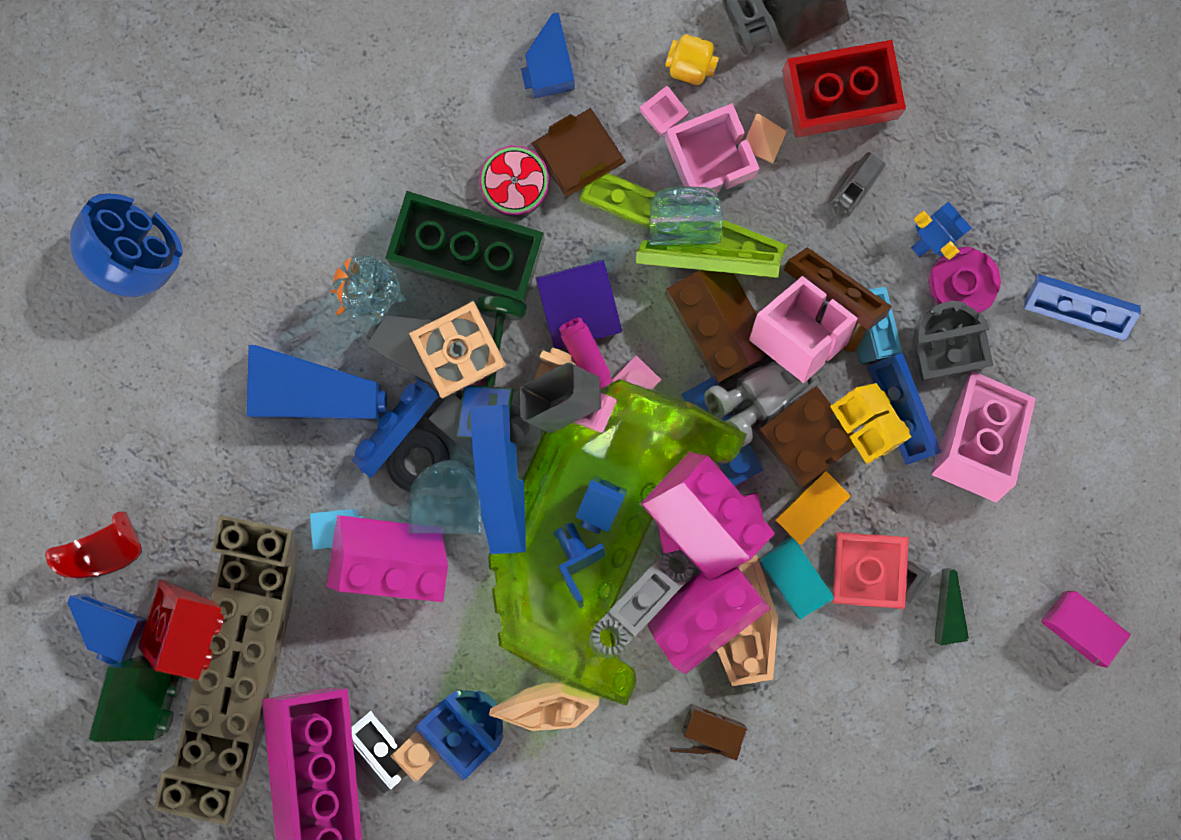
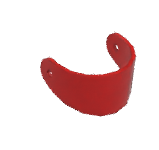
[45,511,142,579]

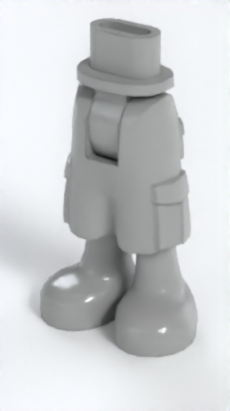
[704,361,823,447]

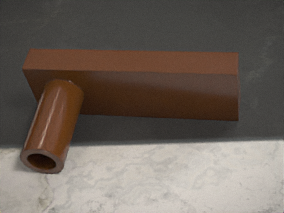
[784,247,892,352]

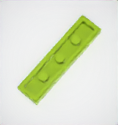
[636,240,782,278]

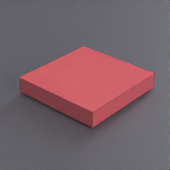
[832,532,909,609]

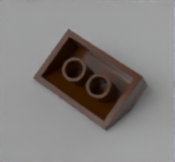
[665,270,769,385]

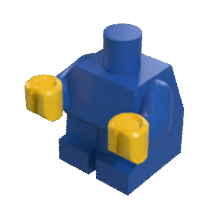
[911,201,972,260]

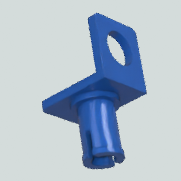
[553,523,606,609]

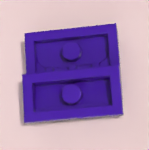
[535,260,623,349]

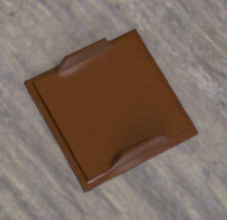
[531,108,626,198]

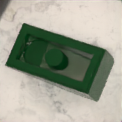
[935,568,969,645]

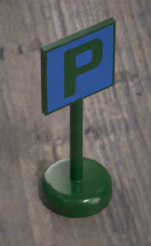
[456,296,527,439]

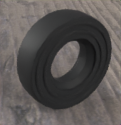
[386,429,450,493]

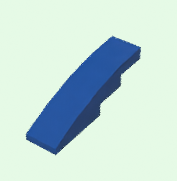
[470,404,526,554]

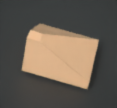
[745,113,787,164]

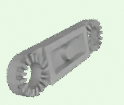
[589,550,695,658]

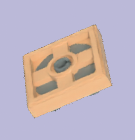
[409,301,507,399]

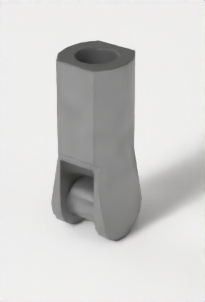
[831,152,886,217]

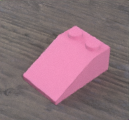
[931,371,1036,502]

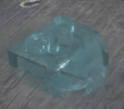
[649,186,723,245]
[409,460,482,535]

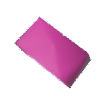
[1041,591,1131,668]

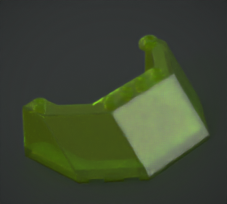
[488,379,747,706]

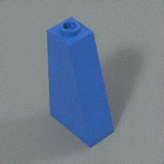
[247,345,387,420]

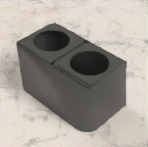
[520,362,601,434]

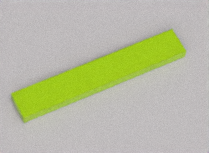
[579,173,787,279]

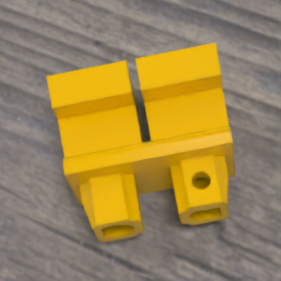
[830,383,911,464]

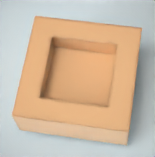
[390,731,440,782]

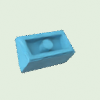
[857,287,903,364]

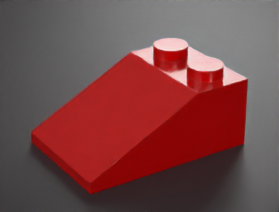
[138,579,224,680]

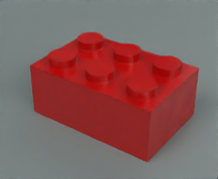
[782,40,906,138]

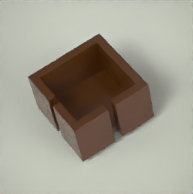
[755,386,855,487]

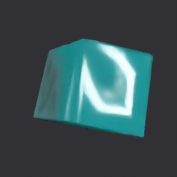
[759,536,835,619]

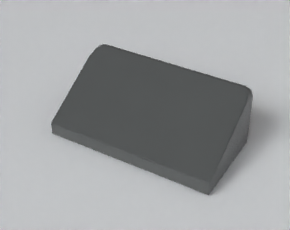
[352,711,407,793]

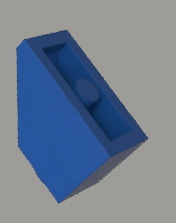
[521,12,575,99]
[576,476,627,534]
[67,594,147,664]

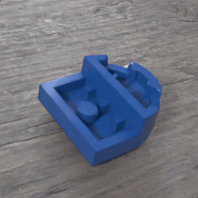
[414,690,504,780]

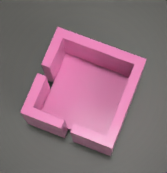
[664,103,760,204]
[749,276,858,383]

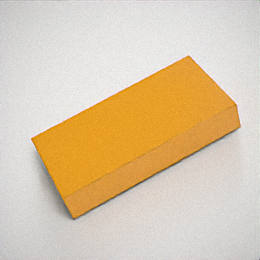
[775,471,851,546]

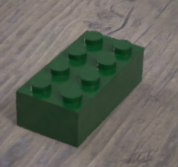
[385,191,545,303]

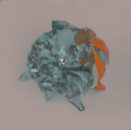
[330,255,407,325]

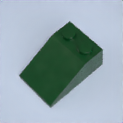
[88,655,183,742]

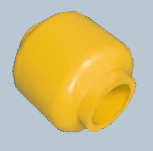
[665,34,719,86]

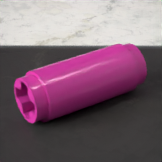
[559,317,612,389]

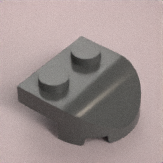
[913,301,993,381]

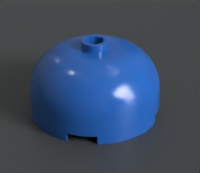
[69,193,183,297]

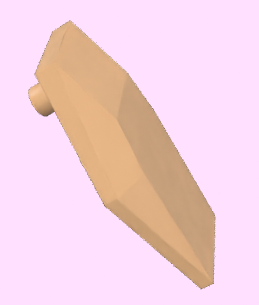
[717,555,778,686]
[489,682,600,731]

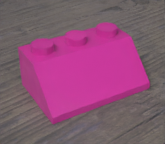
[640,452,775,580]
[326,515,448,602]
[647,566,771,674]

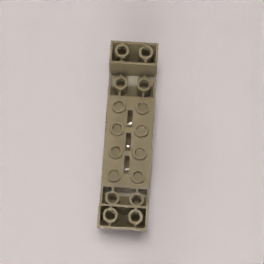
[154,515,296,825]

